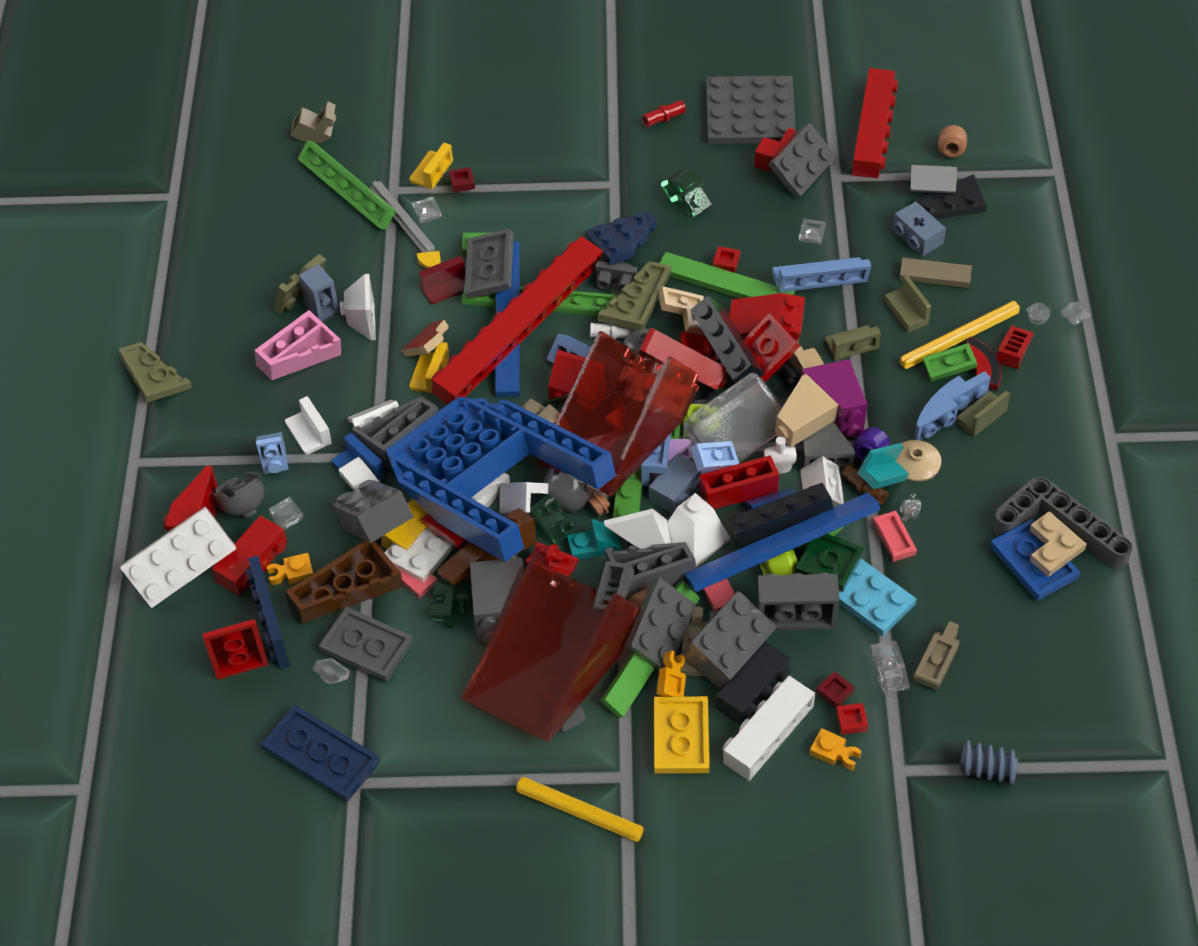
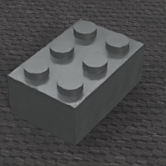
[331,480,414,543]
[756,573,840,630]
[680,591,777,689]

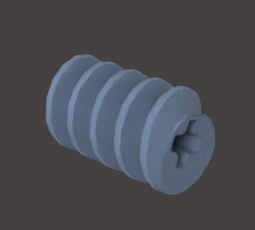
[958,740,1019,785]

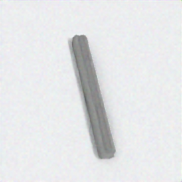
[370,181,435,253]

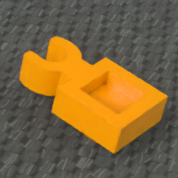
[267,553,313,585]
[657,651,686,697]
[809,728,862,770]

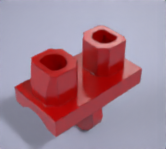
[526,542,579,584]

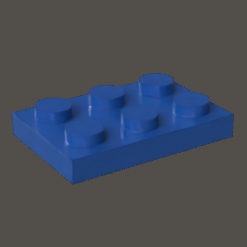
[990,519,1080,601]

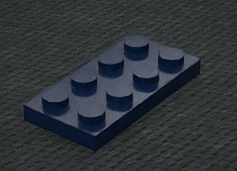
[246,555,290,669]
[261,705,381,802]

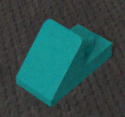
[567,519,622,560]

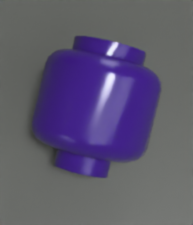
[853,427,890,462]

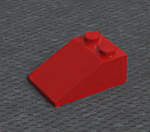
[729,293,805,341]
[163,466,218,532]
[202,619,268,680]

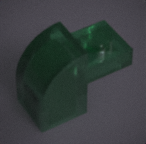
[660,169,712,217]

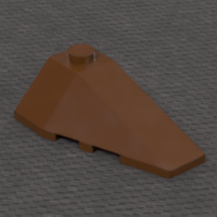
[437,508,537,585]

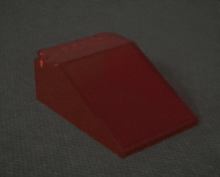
[537,331,699,497]
[461,556,638,743]

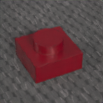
[449,167,475,193]
[816,671,855,708]

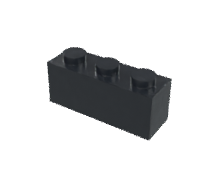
[716,641,791,725]

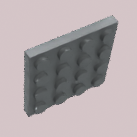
[706,76,796,144]

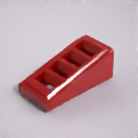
[996,325,1034,369]

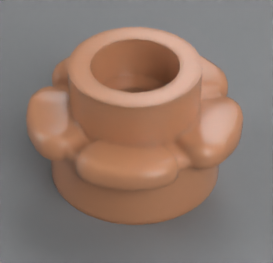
[588,493,610,516]

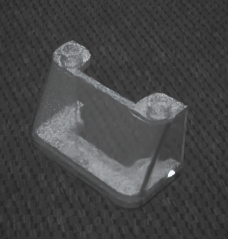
[684,373,783,464]

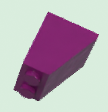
[802,359,867,438]

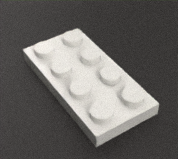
[120,506,236,608]

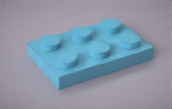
[839,559,917,637]

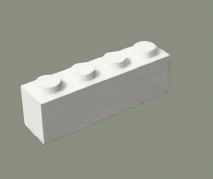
[722,676,815,781]

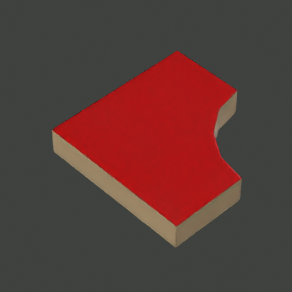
[401,320,449,357]

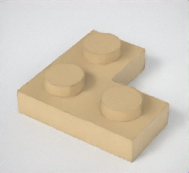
[658,286,705,335]
[1030,512,1086,577]

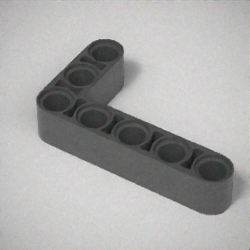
[993,476,1133,570]

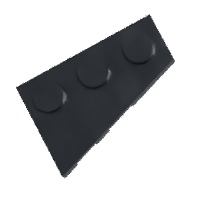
[914,174,987,220]

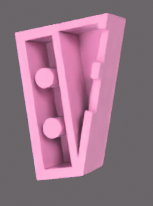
[255,310,341,380]

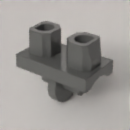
[595,261,638,292]

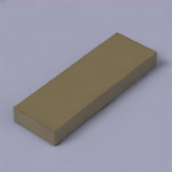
[900,258,972,288]

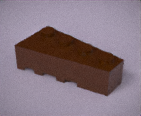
[286,540,402,624]

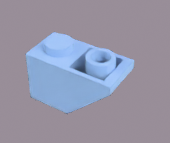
[256,432,289,474]

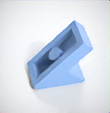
[690,441,739,474]

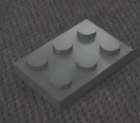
[768,122,837,199]
[465,229,514,299]
[625,577,696,670]
[319,607,414,682]

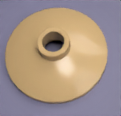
[896,440,941,482]

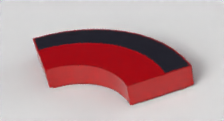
[966,337,1001,391]

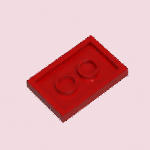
[720,313,801,397]

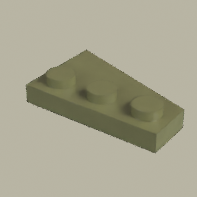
[273,254,326,315]
[119,342,192,403]

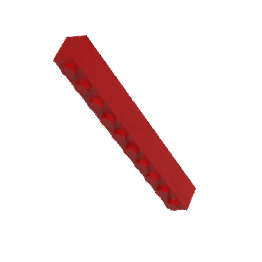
[431,236,603,405]

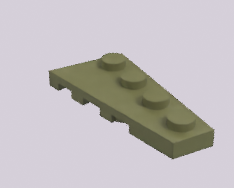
[598,261,671,330]

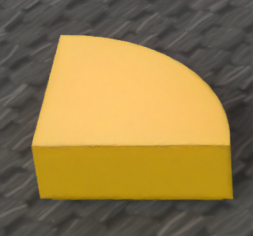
[417,251,441,268]

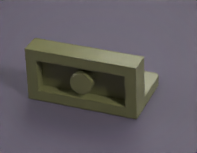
[884,275,931,332]
[825,325,881,361]
[956,391,1010,437]

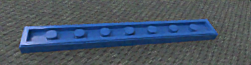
[495,241,520,397]
[684,493,881,592]

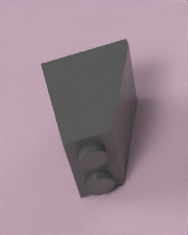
[470,558,525,644]

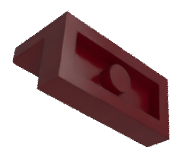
[418,256,466,305]

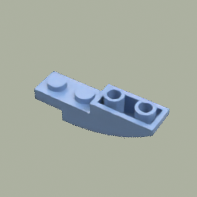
[914,371,991,440]

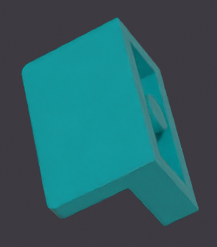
[857,443,909,489]

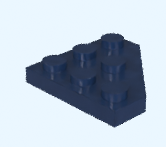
[585,211,657,265]

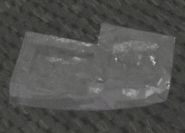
[870,641,910,693]

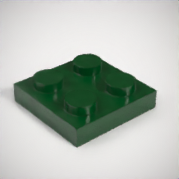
[795,534,864,592]

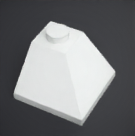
[340,274,376,340]
[667,493,730,567]
[604,509,671,549]

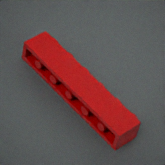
[852,68,898,179]

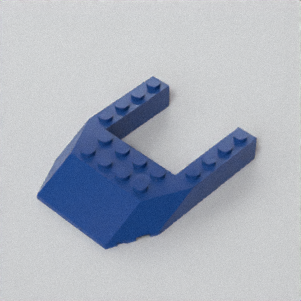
[386,397,616,562]

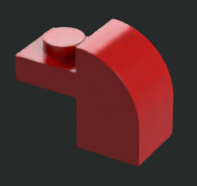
[754,128,796,172]

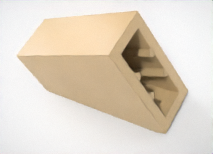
[774,374,838,447]

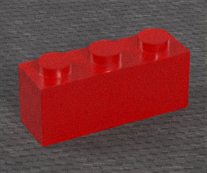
[699,455,779,510]
[212,515,288,596]

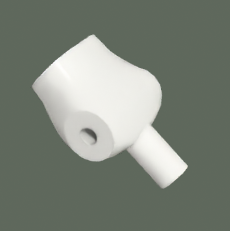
[763,437,796,474]

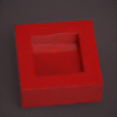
[712,246,741,273]
[836,703,869,735]

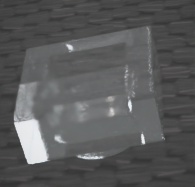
[412,196,442,224]
[799,218,826,245]
[269,497,304,530]
[312,658,351,684]

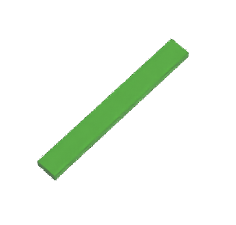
[462,286,619,316]

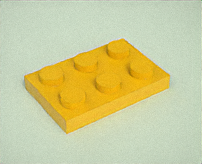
[654,696,709,774]

